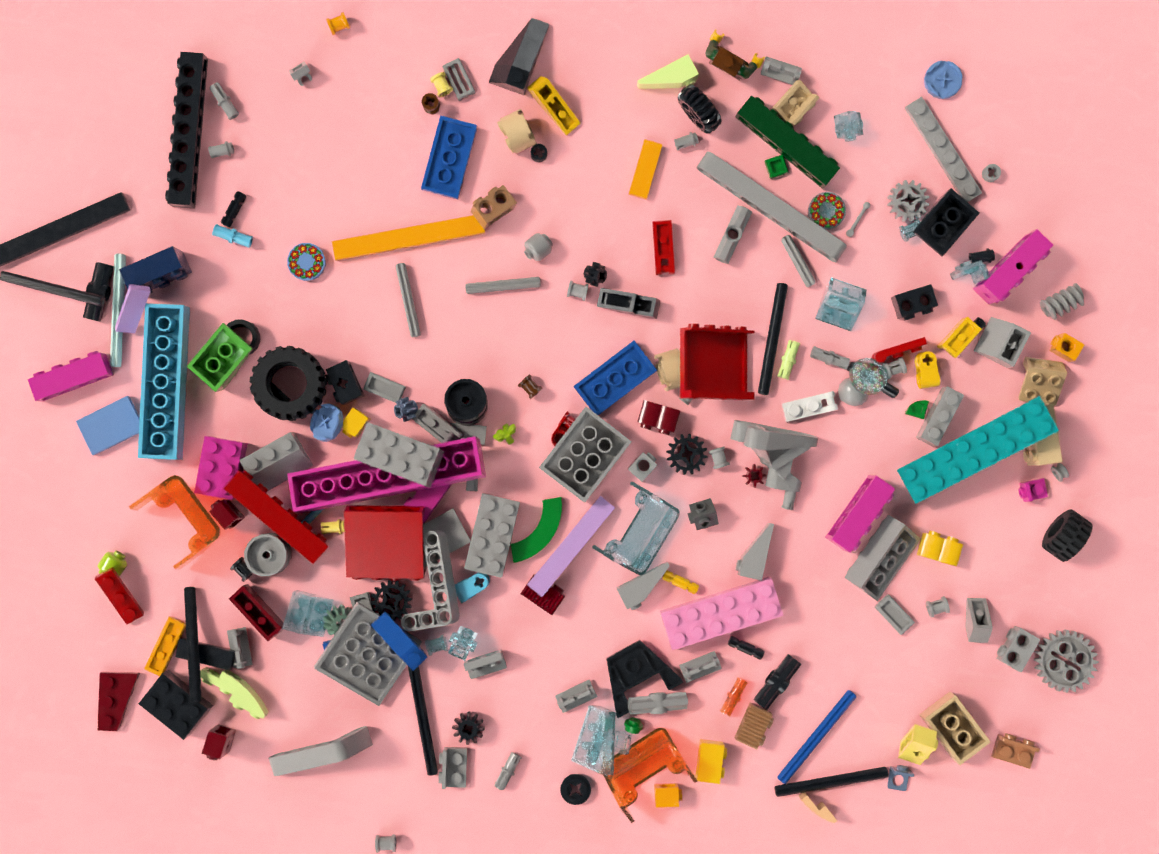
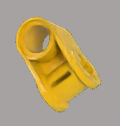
[914,351,940,389]

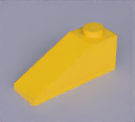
[527,76,581,136]

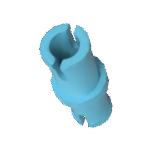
[212,224,253,248]

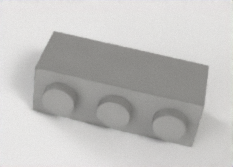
[915,386,965,447]

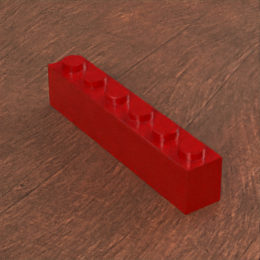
[223,470,329,564]

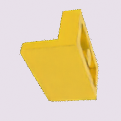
[937,316,982,358]

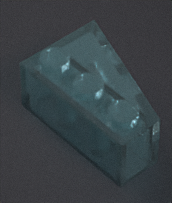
[571,705,616,775]

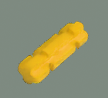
[662,570,699,594]

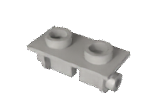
[760,56,802,85]
[227,627,253,669]
[679,651,722,683]
[555,679,598,713]

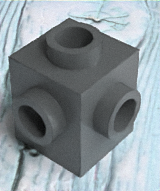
[687,498,719,531]

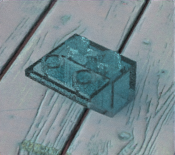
[815,277,867,331]
[282,590,334,637]

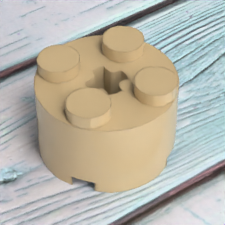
[497,109,537,154]
[654,348,680,391]

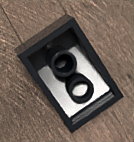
[913,188,980,257]

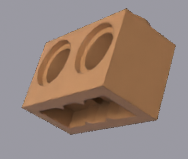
[470,185,517,229]

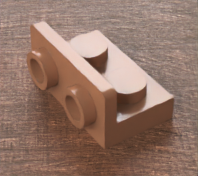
[991,733,1040,769]

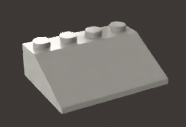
[539,407,632,503]

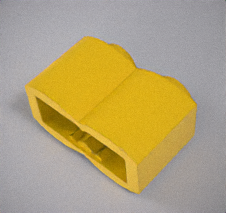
[917,530,963,567]

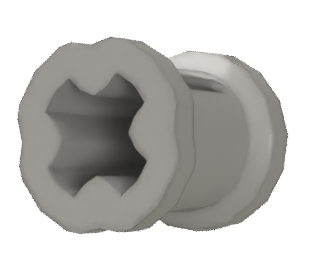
[566,280,589,301]
[882,357,907,379]
[708,446,730,469]
[925,596,950,618]
[375,834,397,853]

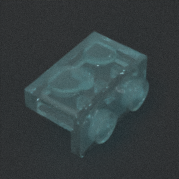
[950,260,988,284]

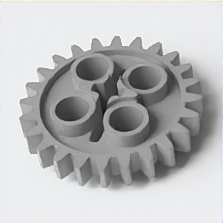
[1033,629,1099,693]

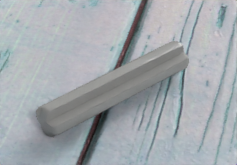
[781,235,816,288]

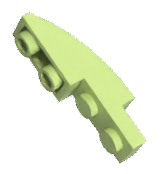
[200,667,269,719]

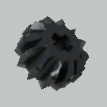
[452,711,485,745]

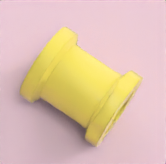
[430,72,453,97]

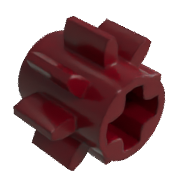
[742,464,767,488]

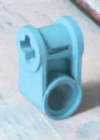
[455,572,490,603]

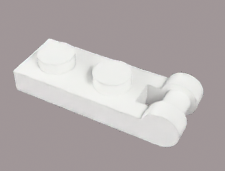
[781,391,838,422]

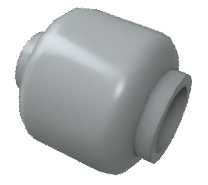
[524,233,553,261]

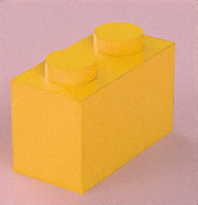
[695,739,727,784]

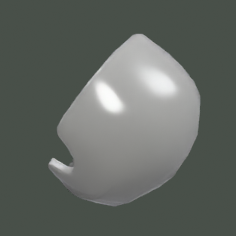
[838,377,870,407]

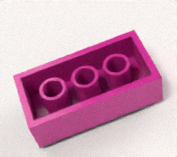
[825,475,895,553]

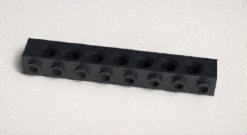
[165,51,208,209]

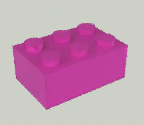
[194,436,248,500]

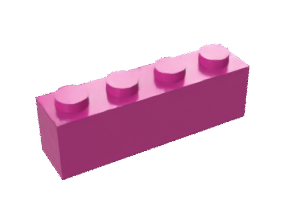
[27,351,114,402]
[403,484,452,524]

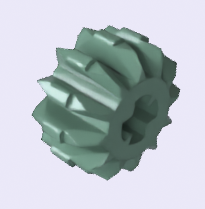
[323,604,352,635]

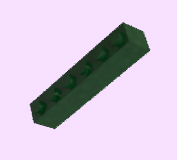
[735,95,840,189]

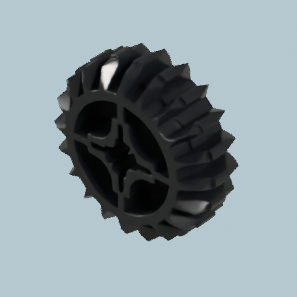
[677,85,722,134]

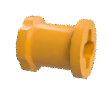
[326,12,350,35]

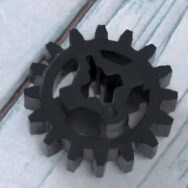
[666,434,708,475]
[370,580,413,621]

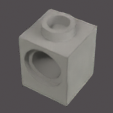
[628,452,657,482]

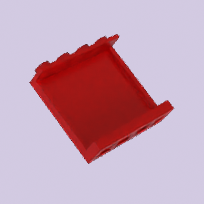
[680,323,755,400]
[344,505,426,581]

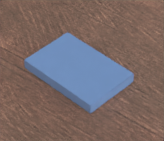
[76,396,140,455]

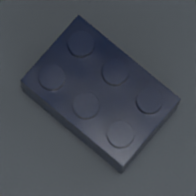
[119,246,192,294]

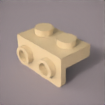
[772,80,819,125]

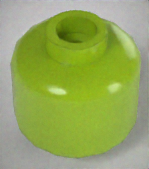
[97,550,127,577]

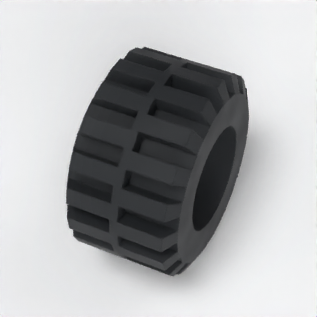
[1042,509,1093,562]

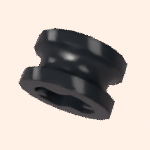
[530,144,548,163]

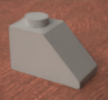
[965,598,993,643]

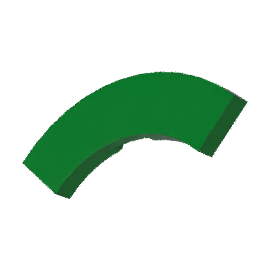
[511,497,562,563]

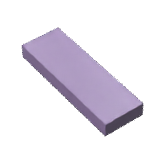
[115,284,150,333]

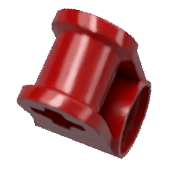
[551,411,576,447]

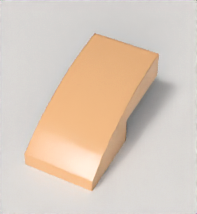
[798,792,837,824]

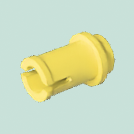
[321,519,344,534]

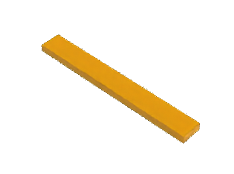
[332,215,485,261]

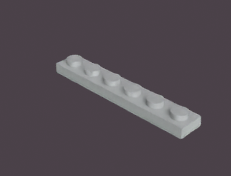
[904,97,982,202]

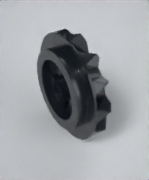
[560,774,591,805]

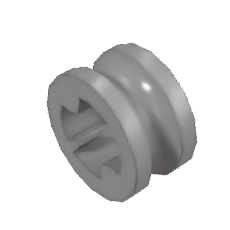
[981,164,1001,182]
[1051,463,1069,482]

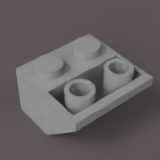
[973,317,1032,368]

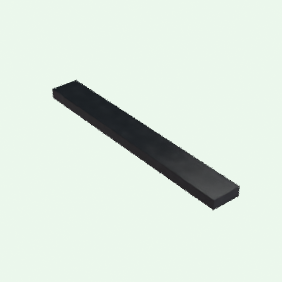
[0,192,131,267]

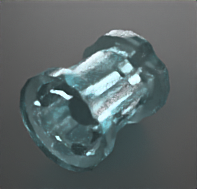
[899,219,920,242]
[425,634,449,656]

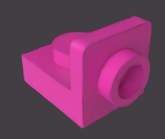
[1018,478,1048,502]

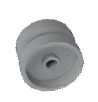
[244,533,292,576]

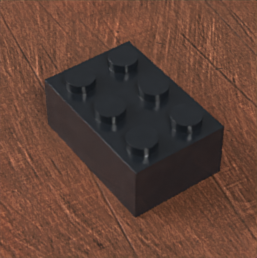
[138,670,214,740]

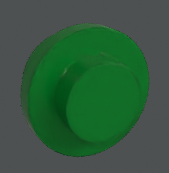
[624,717,643,734]

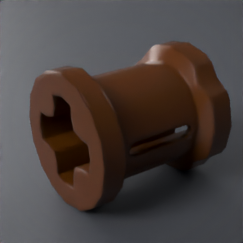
[421,93,440,115]
[517,374,543,400]

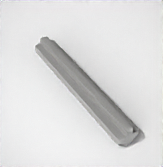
[395,263,421,338]
[465,277,541,294]

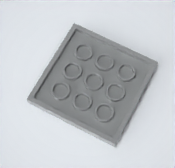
[313,602,422,706]

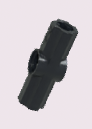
[83,262,114,322]
[753,654,802,710]

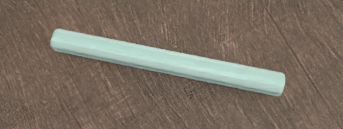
[110,253,126,367]

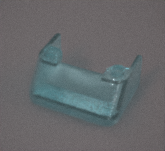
[592,481,680,575]

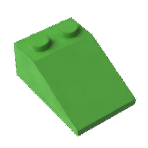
[187,323,253,392]

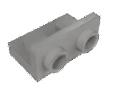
[463,649,507,679]
[438,747,468,789]

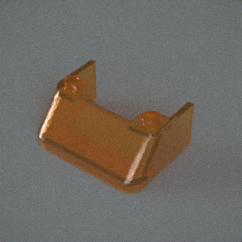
[128,475,221,570]
[601,728,697,823]

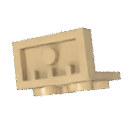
[1018,357,1067,406]

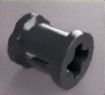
[230,557,253,582]

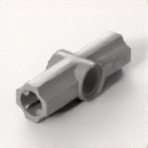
[713,205,752,264]
[628,692,688,715]

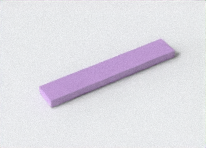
[527,496,615,597]

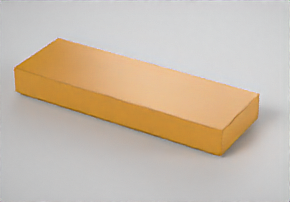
[628,139,662,200]
[144,616,186,676]

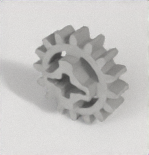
[887,180,930,222]

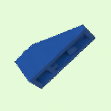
[371,612,428,671]

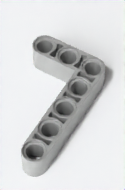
[401,530,460,631]
[268,726,373,777]

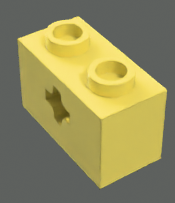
[898,724,938,765]

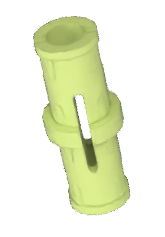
[777,340,800,380]

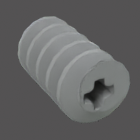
[1040,283,1085,320]

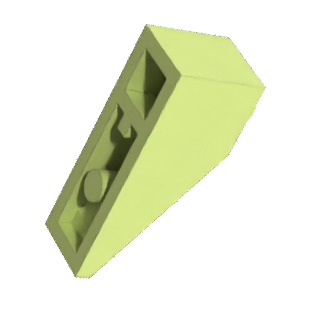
[637,54,699,89]

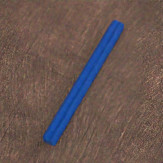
[777,690,857,784]

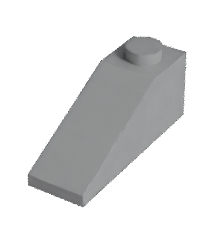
[735,523,774,581]
[616,561,670,610]

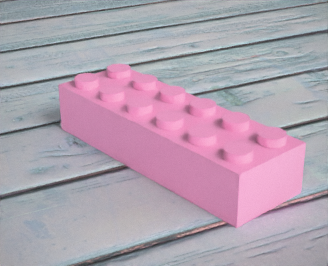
[660,577,783,650]

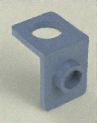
[887,765,915,791]

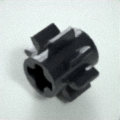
[583,262,607,287]

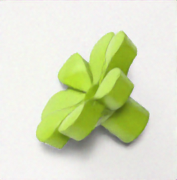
[493,423,516,445]

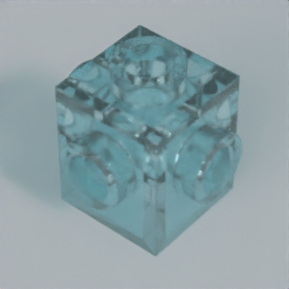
[834,111,864,142]
[448,626,478,661]

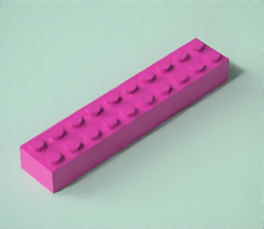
[287,436,486,514]

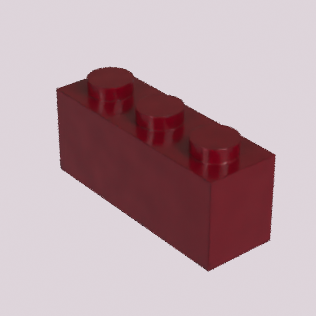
[229,584,286,642]

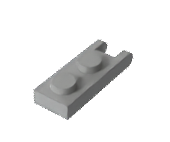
[412,404,463,443]

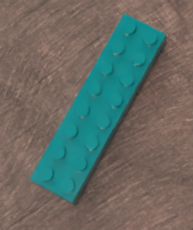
[897,396,1059,504]

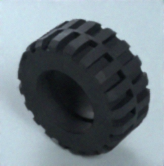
[249,345,327,421]

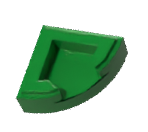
[904,400,929,419]

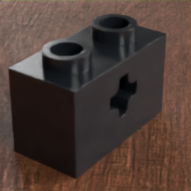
[325,360,365,405]

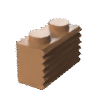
[734,702,774,750]

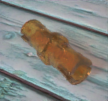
[720,677,748,717]

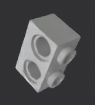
[996,626,1041,673]

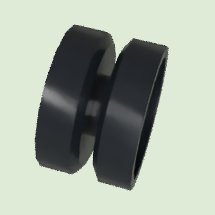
[444,379,488,426]

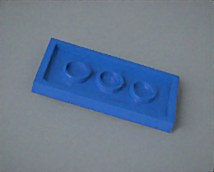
[421,115,478,200]
[573,340,657,415]

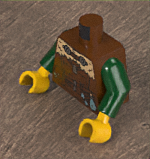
[705,29,765,81]

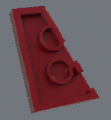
[97,671,140,731]

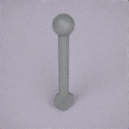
[846,202,871,237]

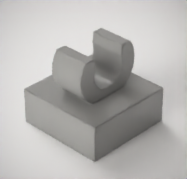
[289,61,312,86]

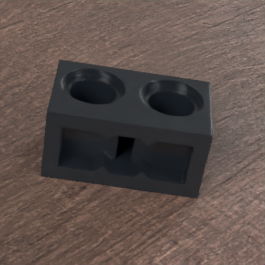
[891,284,938,321]

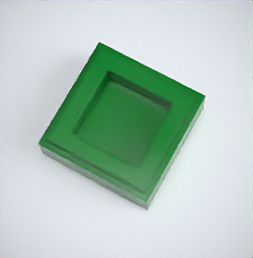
[764,154,789,179]

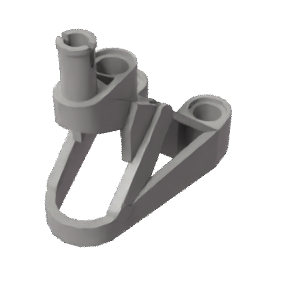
[730,420,819,510]

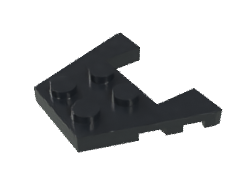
[606,639,684,718]

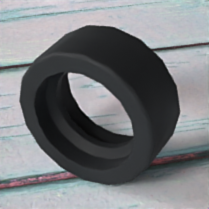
[227,319,260,355]

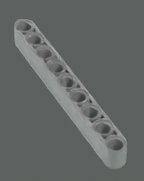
[696,151,847,263]

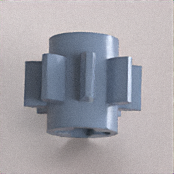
[394,397,418,422]

